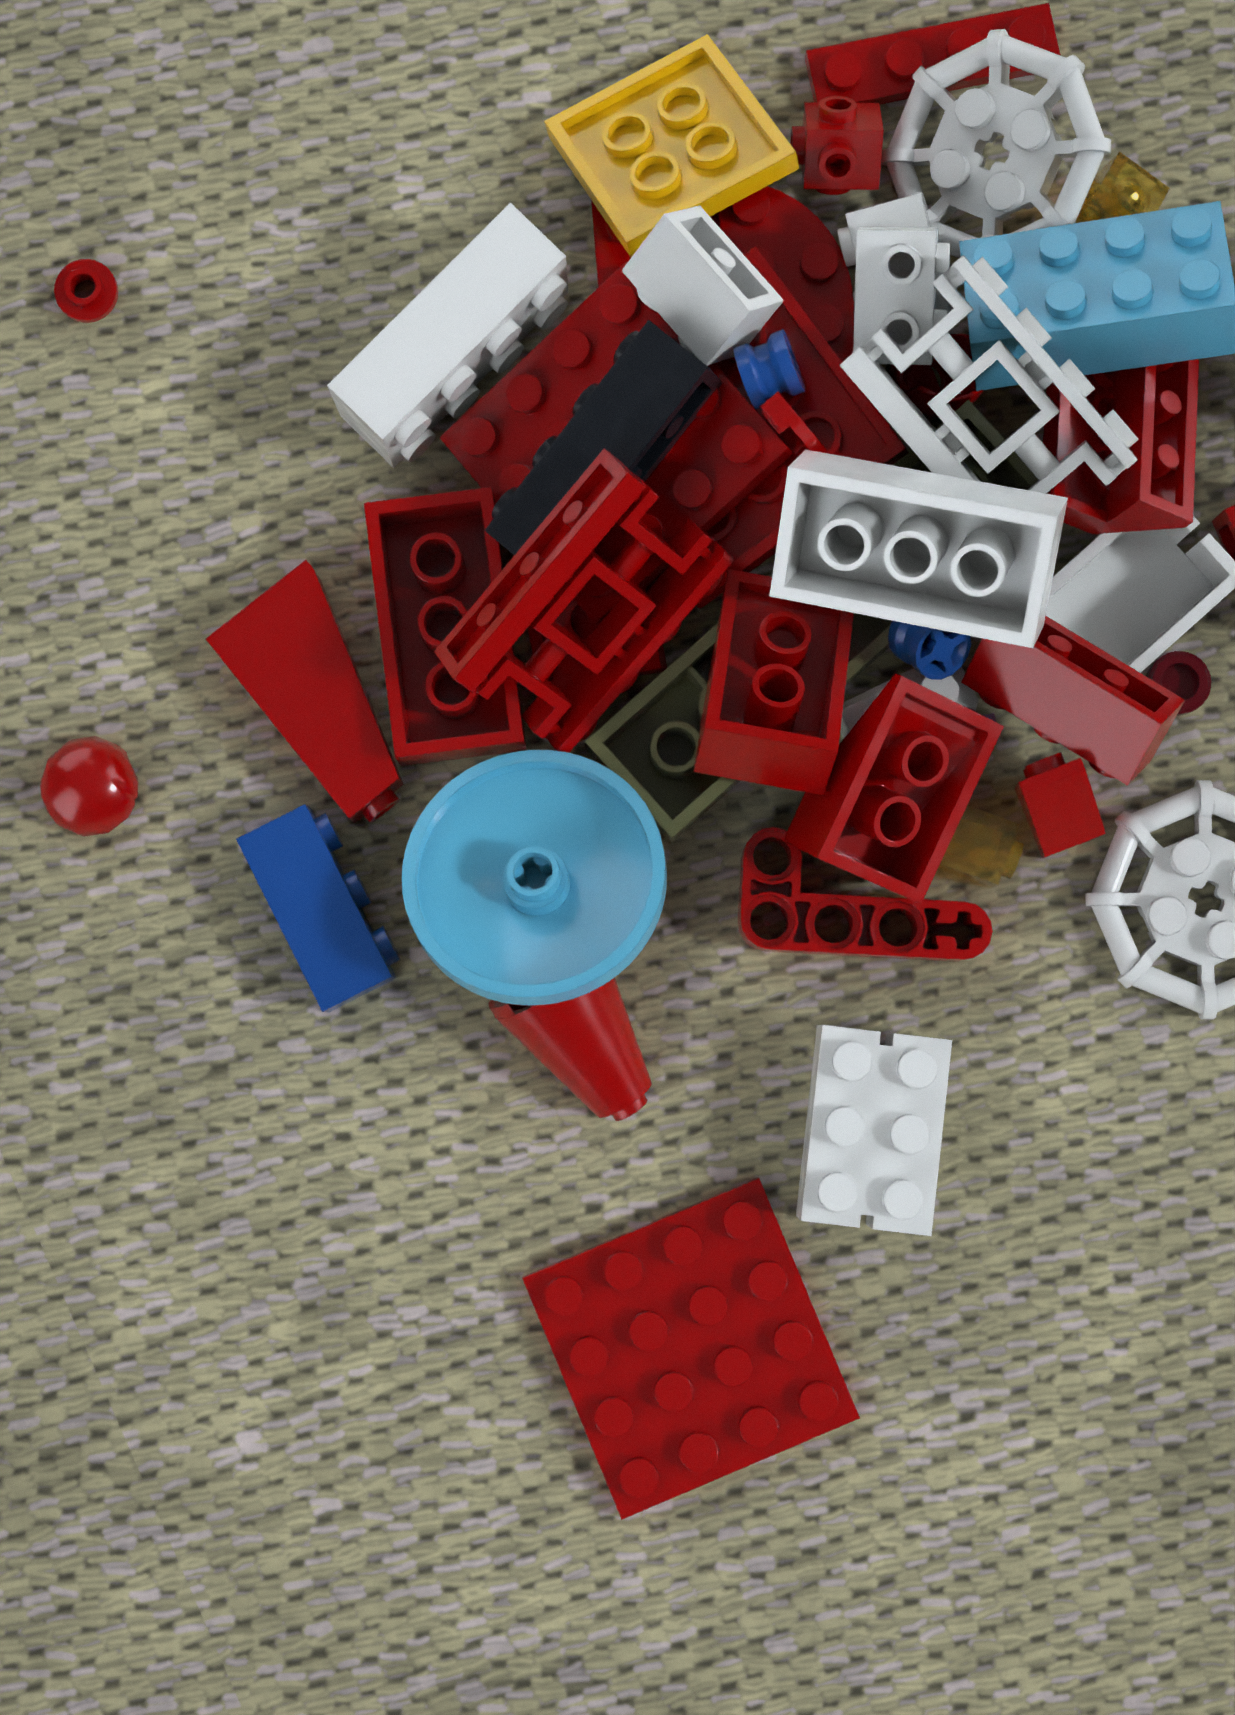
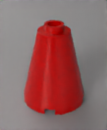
[488,977,652,1121]

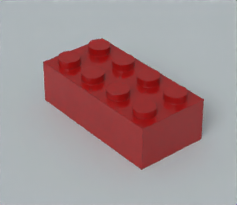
[364,487,527,766]

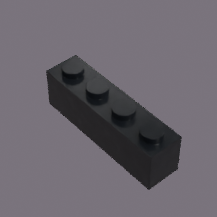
[484,320,723,555]

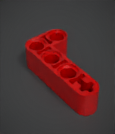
[738,827,993,962]

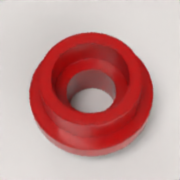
[54,259,118,323]

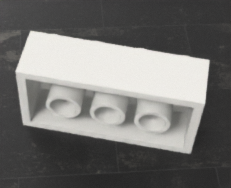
[327,203,568,468]
[769,449,1068,648]

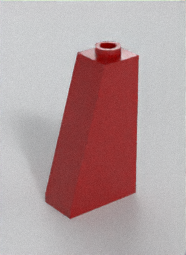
[206,560,404,823]

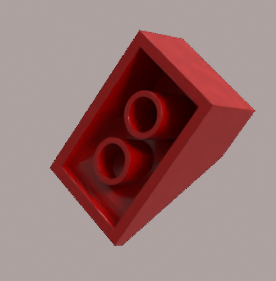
[693,569,854,795]
[783,674,1004,904]

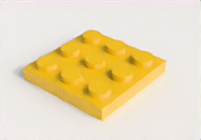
[544,34,799,257]

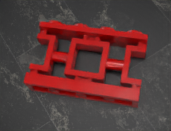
[434,448,733,753]

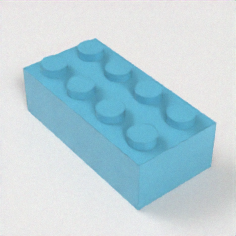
[959,201,1235,391]

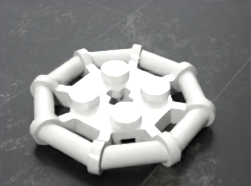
[881,29,1111,258]
[1085,780,1235,1019]

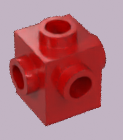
[790,96,884,195]

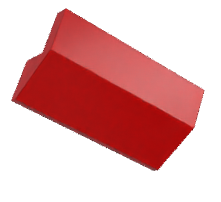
[1043,359,1199,534]

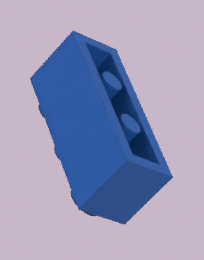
[236,804,400,1013]

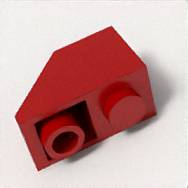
[1014,752,1106,859]

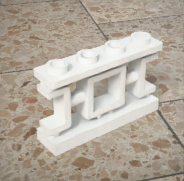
[840,255,1139,494]

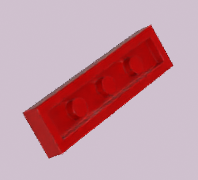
[805,3,1061,105]

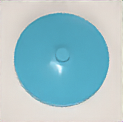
[401,750,667,1005]

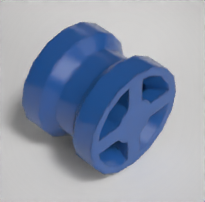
[733,329,805,410]
[888,621,971,680]

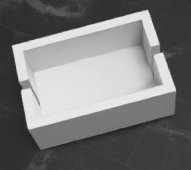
[1046,516,1235,673]
[796,1025,952,1236]

